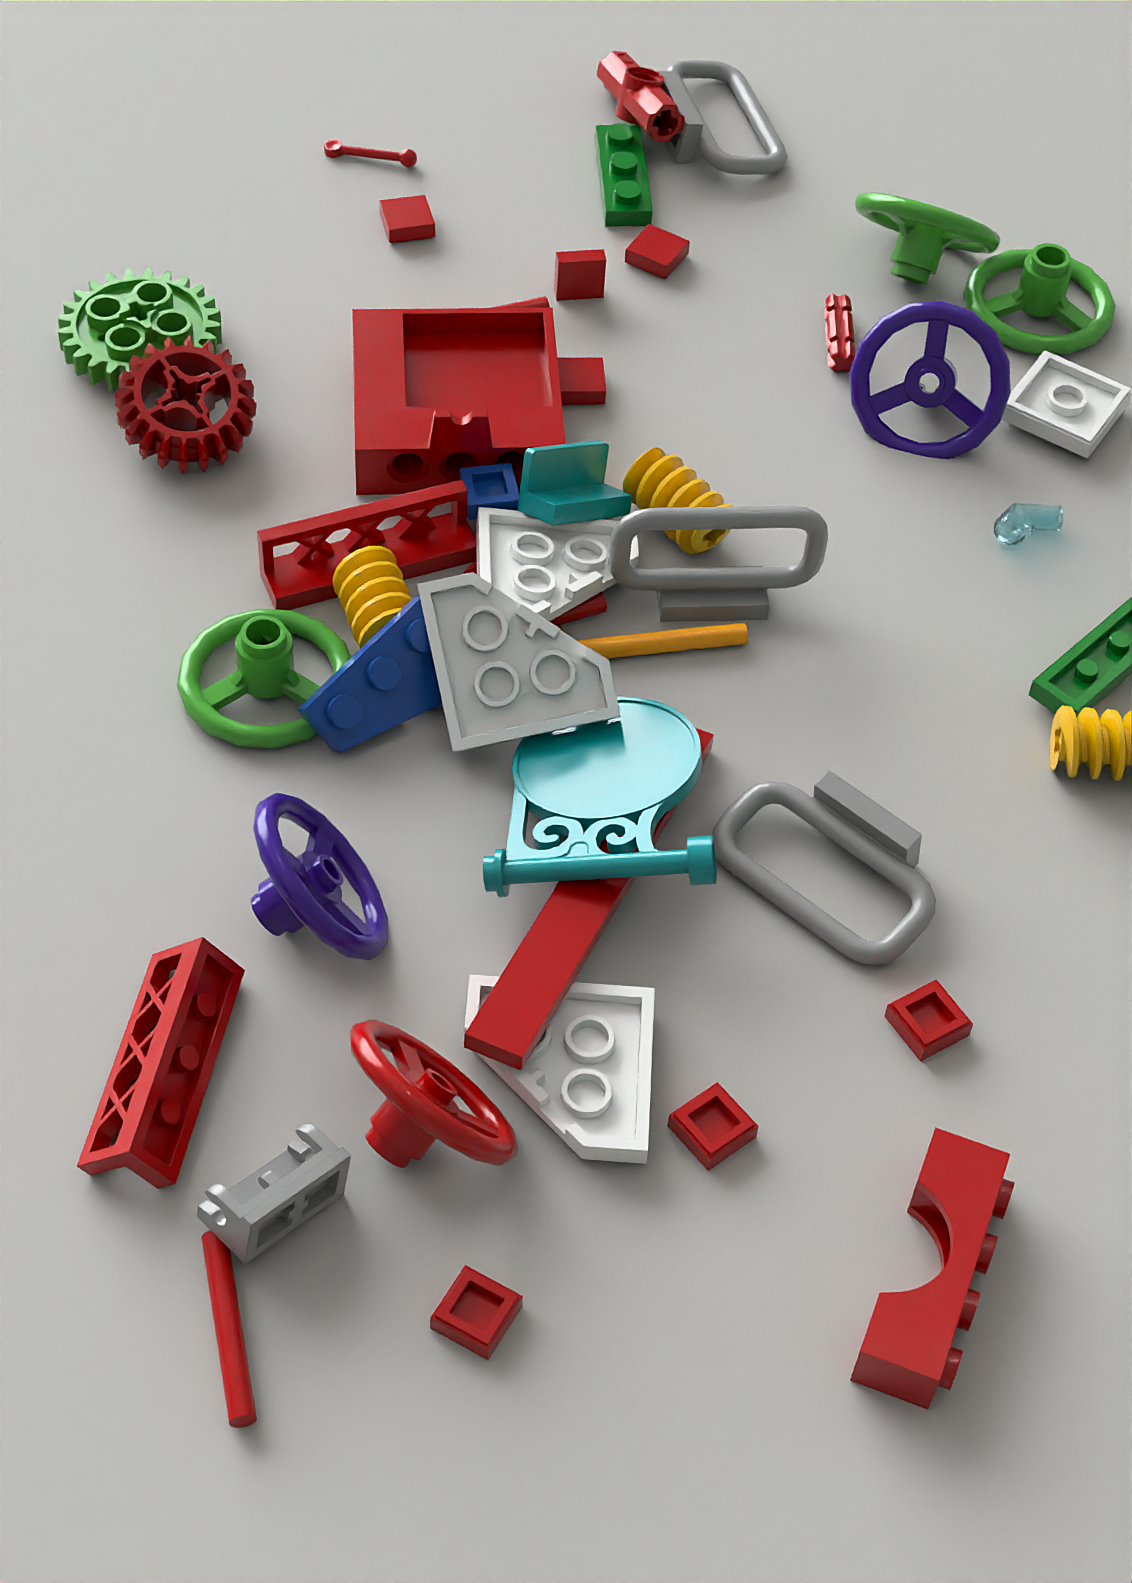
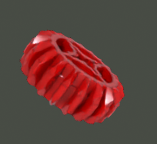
[115,335,257,474]

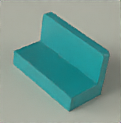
[517,440,633,526]

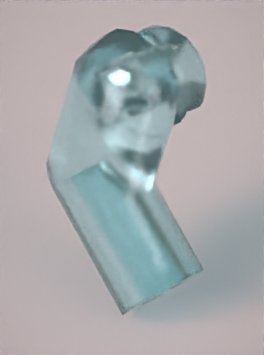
[993,503,1063,546]

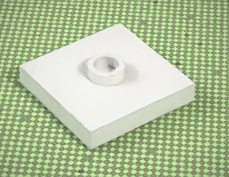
[1001,351,1132,459]

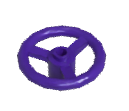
[850,301,1011,459]
[251,793,388,960]

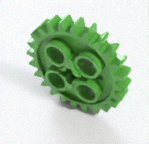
[58,268,222,393]

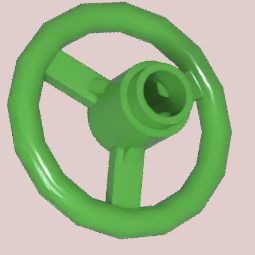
[855,192,1000,285]
[963,243,1116,355]
[177,609,351,748]

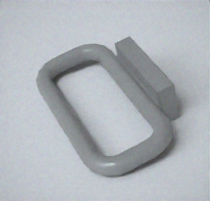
[658,60,787,175]
[608,506,828,622]
[712,770,936,965]

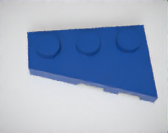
[297,596,442,752]

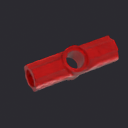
[596,51,685,142]

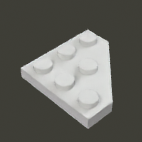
[476,507,639,621]
[417,572,621,753]
[464,974,655,1164]

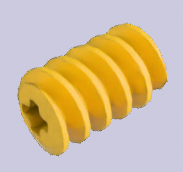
[623,447,734,555]
[332,546,412,650]
[1049,705,1132,782]

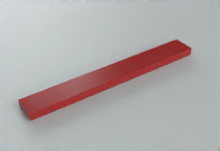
[464,728,714,1071]

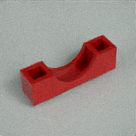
[850,1127,1015,1410]

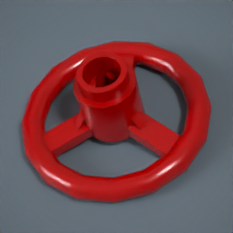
[350,1019,518,1168]

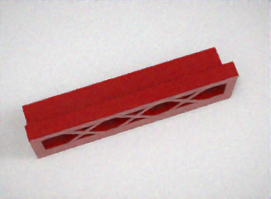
[257,480,477,610]
[77,937,245,1189]

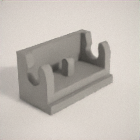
[197,1123,351,1264]

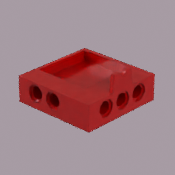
[352,308,566,495]

